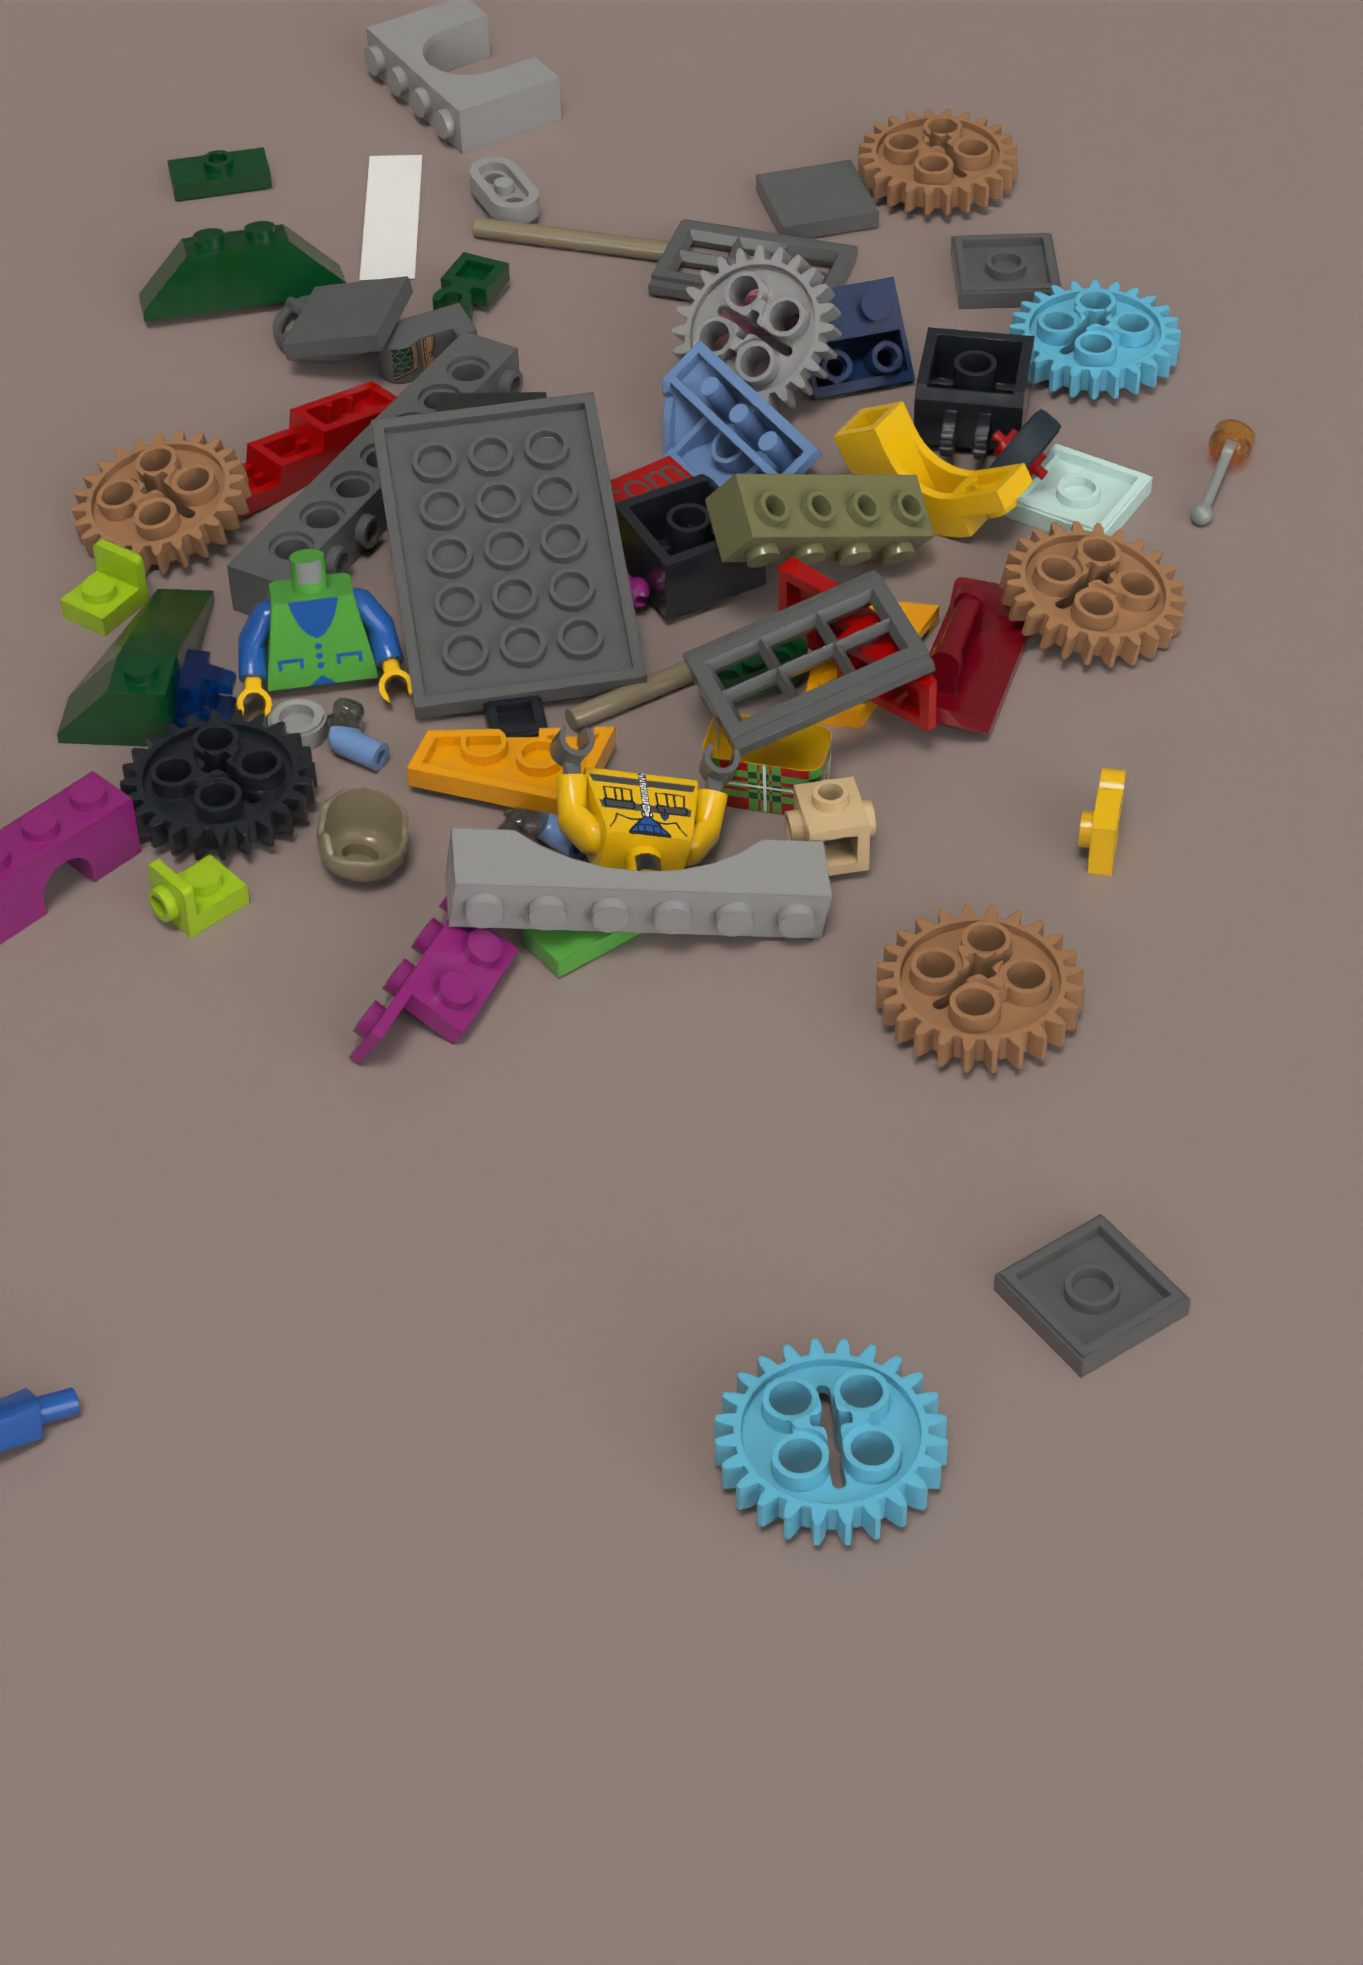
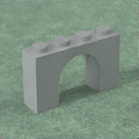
[364,0,562,154]

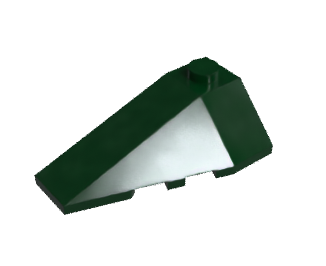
[57,589,215,747]

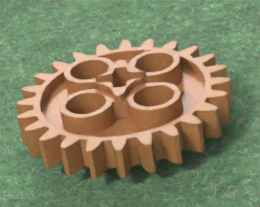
[858,108,1018,216]
[71,430,252,574]
[999,521,1187,667]
[876,905,1085,1073]

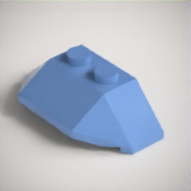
[662,340,823,487]

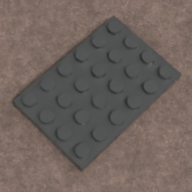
[371,392,647,719]

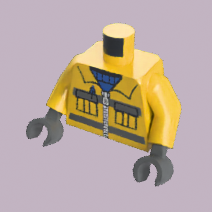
[549,726,740,871]

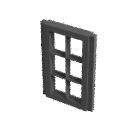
[648,219,858,301]
[682,569,935,757]

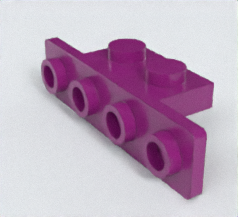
[349,895,519,1065]

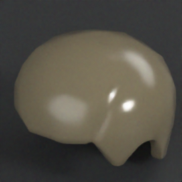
[316,787,409,883]

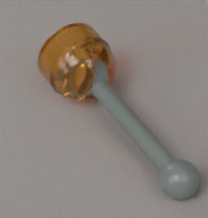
[1191,419,1255,525]

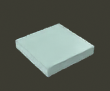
[1003,444,1153,536]

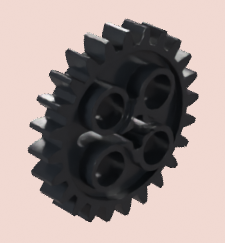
[120,710,318,861]

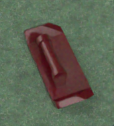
[929,577,1030,735]

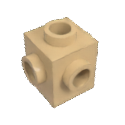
[784,776,876,876]

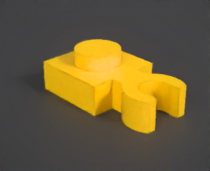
[1078,768,1126,876]

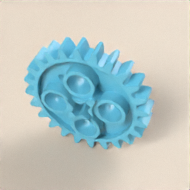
[1009,280,1181,400]
[714,1339,948,1546]

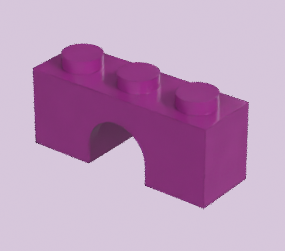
[0,771,141,945]

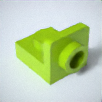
[60,539,149,637]
[147,855,250,938]

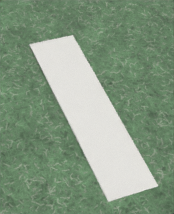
[359,155,423,280]

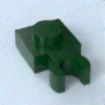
[432,252,510,319]

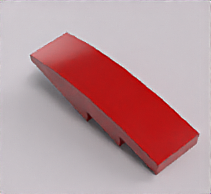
[237,381,397,519]
[777,556,937,733]

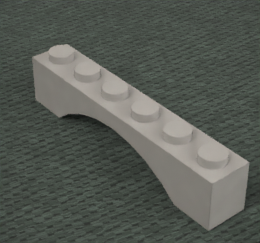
[445,828,832,939]

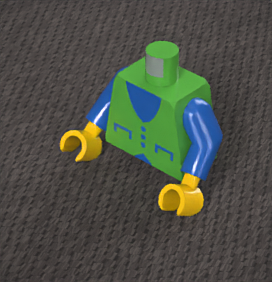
[235,549,413,718]

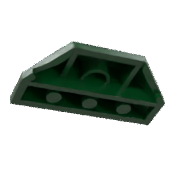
[139,221,346,322]

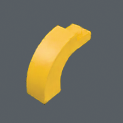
[833,401,1033,538]

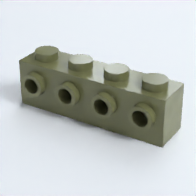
[705,474,934,568]

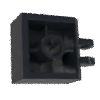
[914,327,1035,460]
[615,474,766,619]

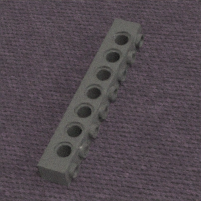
[227,331,523,615]

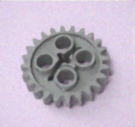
[672,245,842,411]

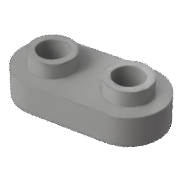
[469,157,540,223]

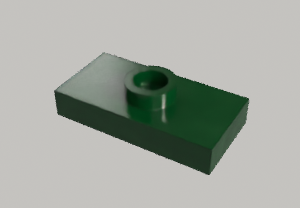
[167,147,272,201]

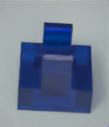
[177,649,237,728]

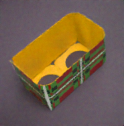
[703,714,832,815]

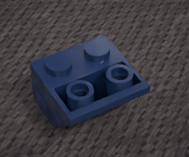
[784,277,915,400]

